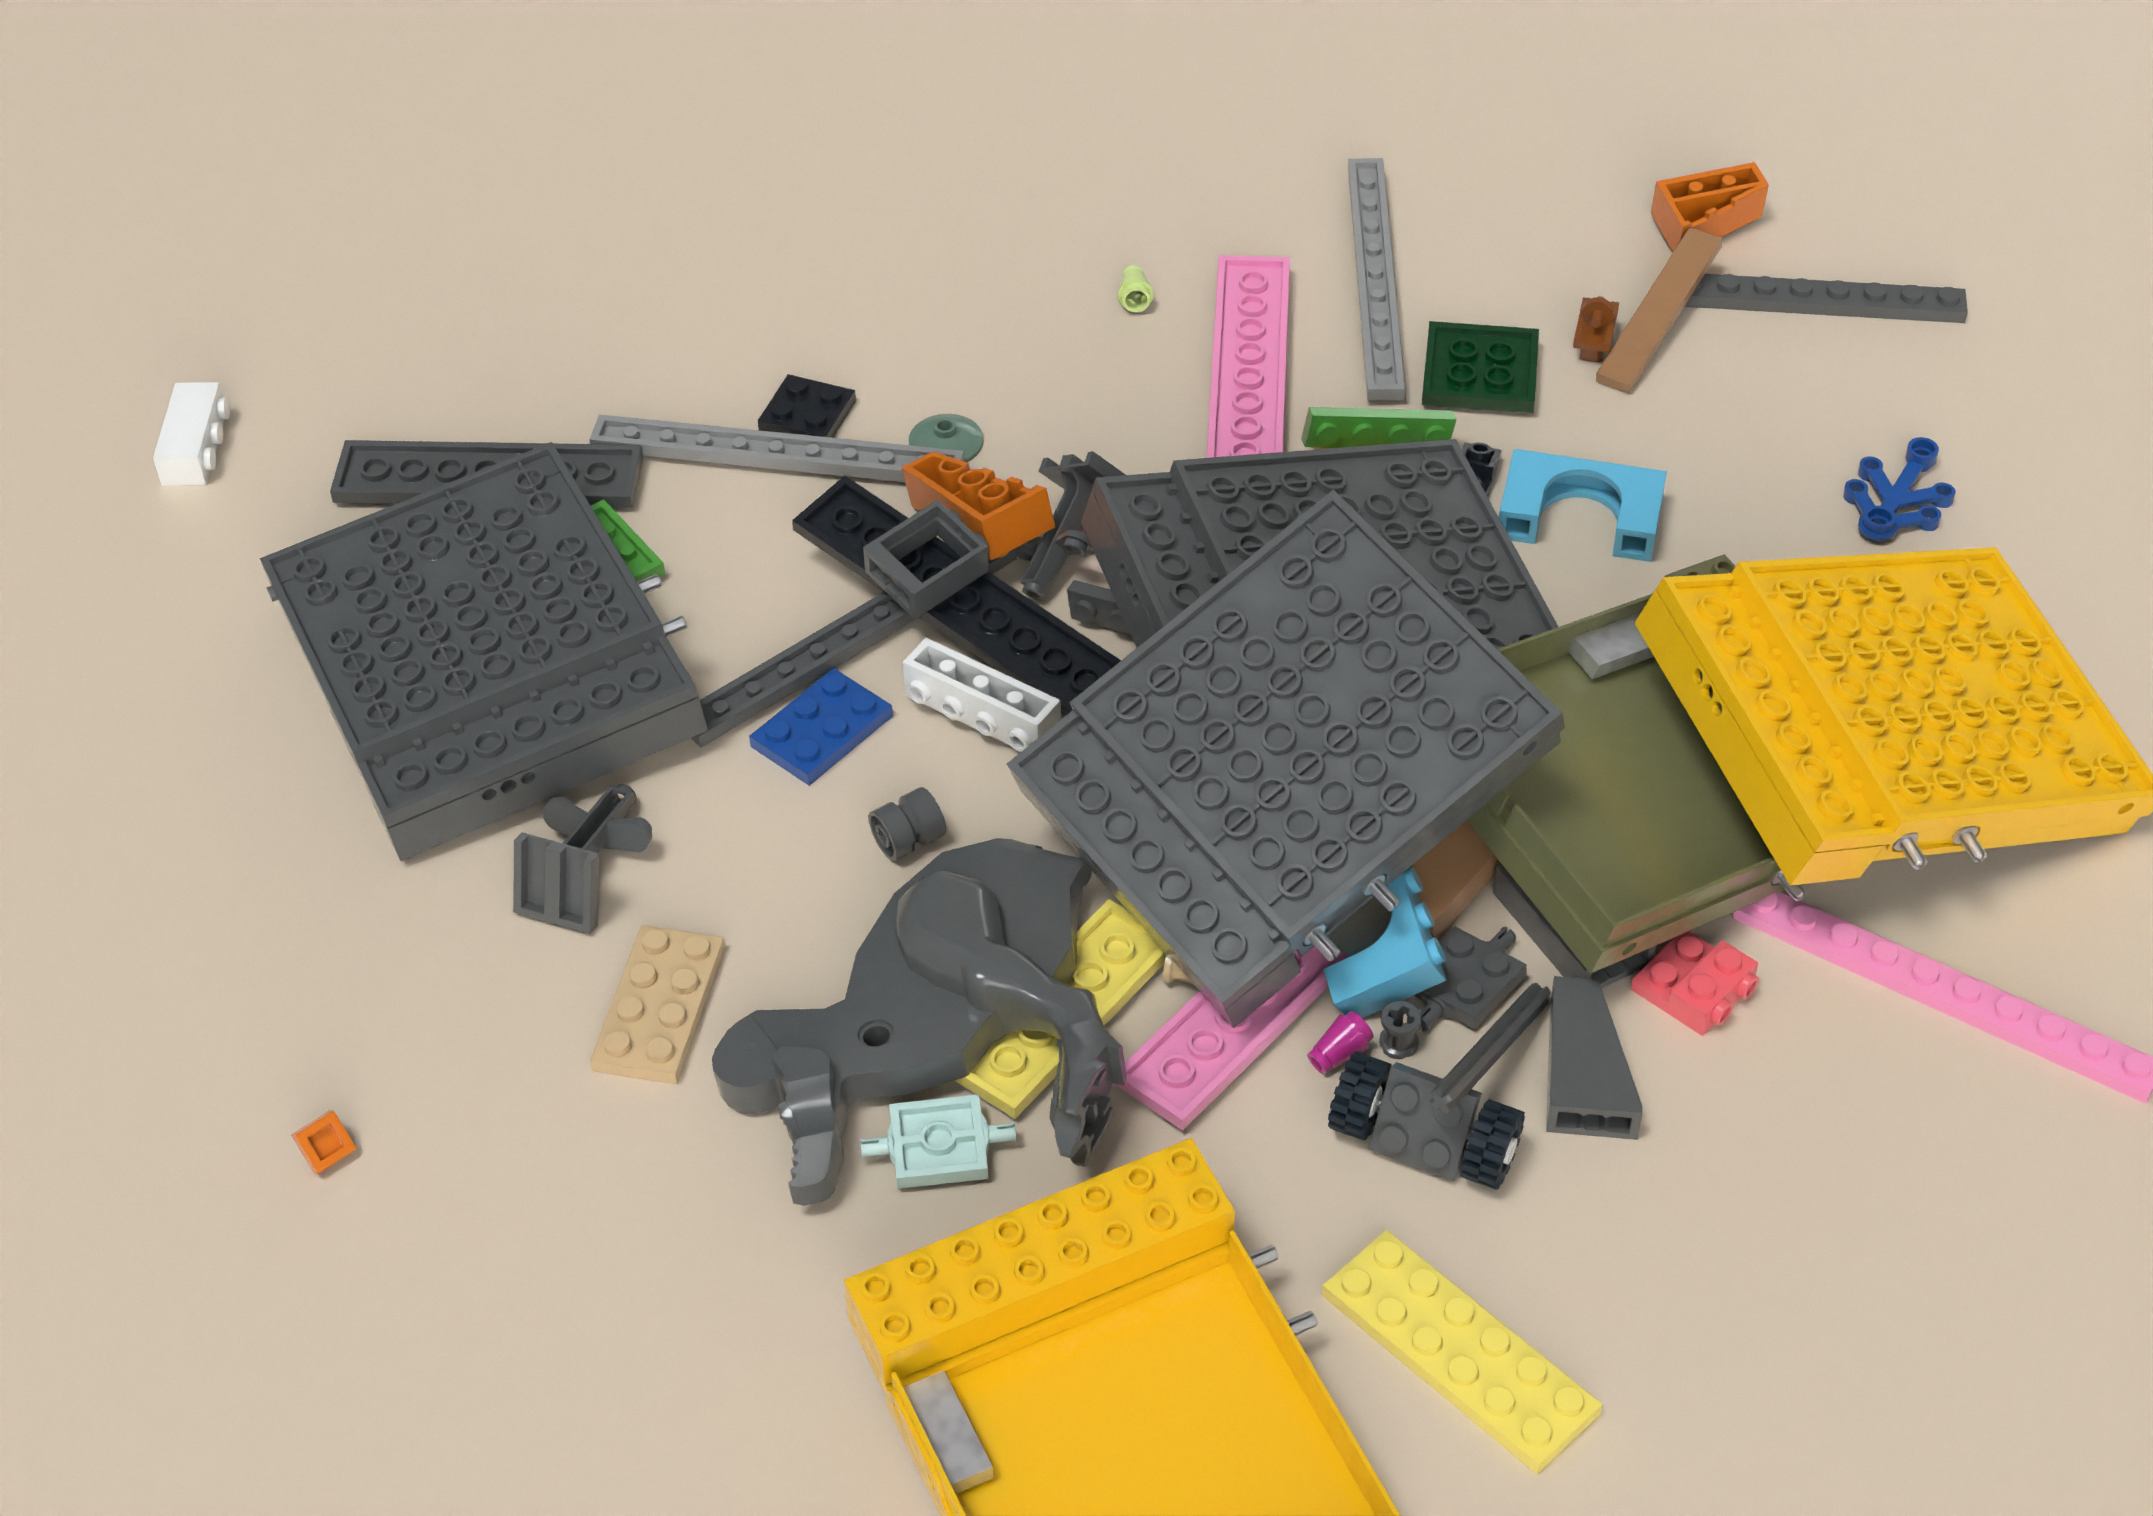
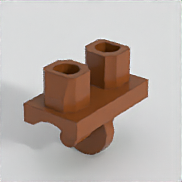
[1573,296,1619,363]

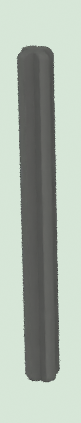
[1429,983,1551,1114]

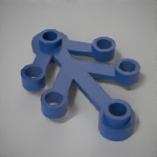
[1843,437,1956,541]

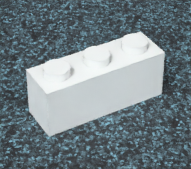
[153,382,230,486]

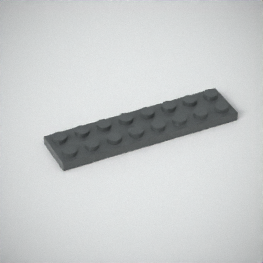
[330,440,643,508]

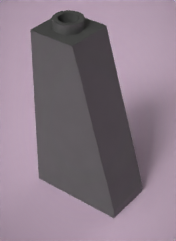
[1493,863,1656,988]
[1546,976,1642,1140]

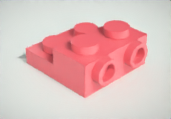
[1631,931,1759,1036]

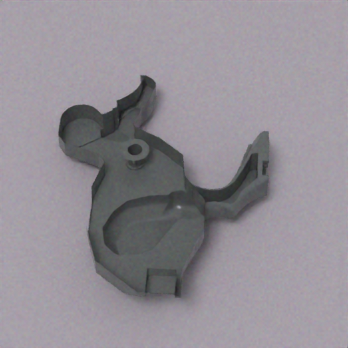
[712,838,1127,1206]

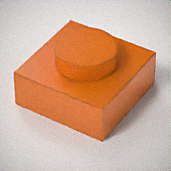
[291,1110,357,1174]

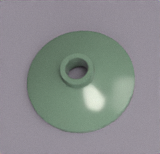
[909,414,983,462]

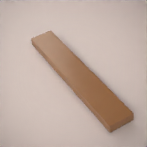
[1596,227,1723,394]

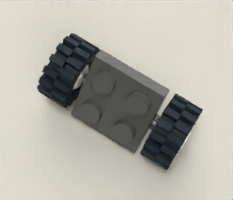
[1328,1051,1525,1190]

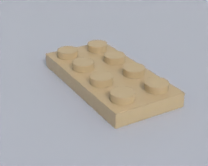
[590,925,726,1084]

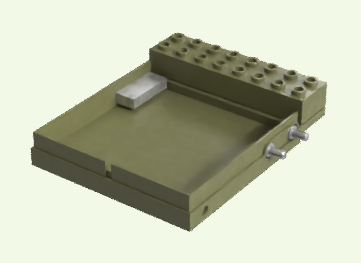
[1467,554,1807,974]

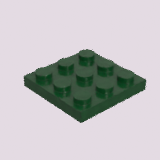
[1422,321,1539,413]

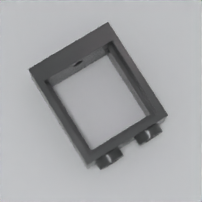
[863,500,989,619]

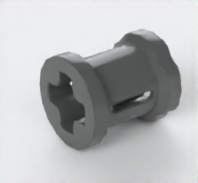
[1379,1001,1421,1060]

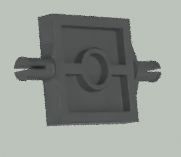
[1413,926,1527,1032]

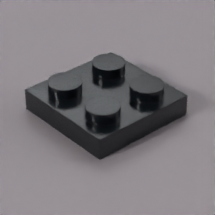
[758,374,856,438]

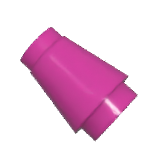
[1307,1011,1374,1074]

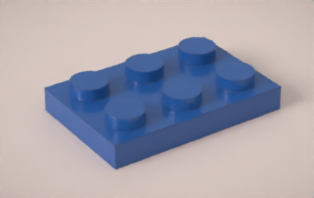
[749,668,893,786]

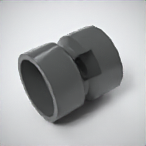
[868,787,947,861]

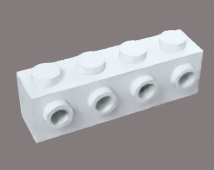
[902,638,1061,752]

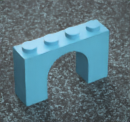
[1499,449,1667,562]
[1324,867,1446,1018]

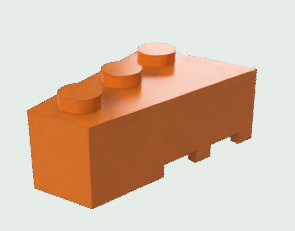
[1651,162,1769,252]

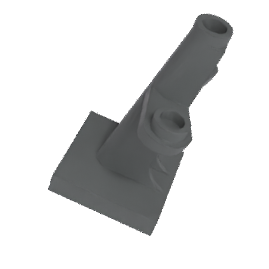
[1016,451,1126,600]
[513,784,652,934]

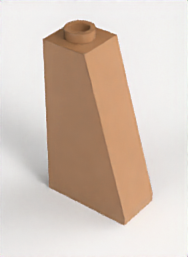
[1412,820,1500,940]

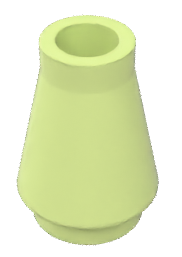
[1118,265,1154,312]

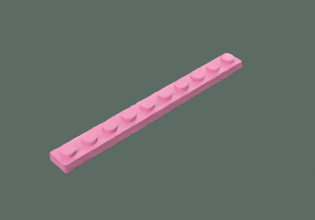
[1733,892,2153,1104]

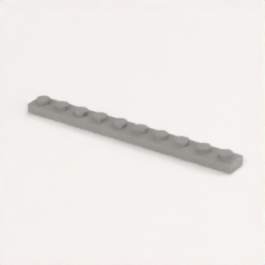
[1348,158,1405,401]
[589,415,964,482]

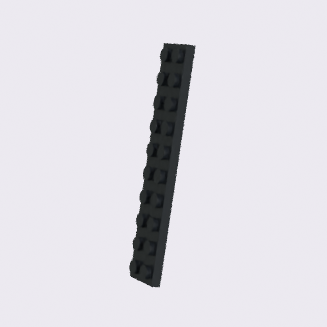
[792,475,1121,716]

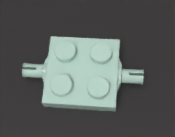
[860,1094,1016,1189]

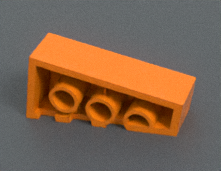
[901,451,1055,561]

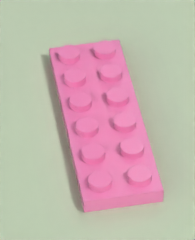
[1114,941,1350,1131]

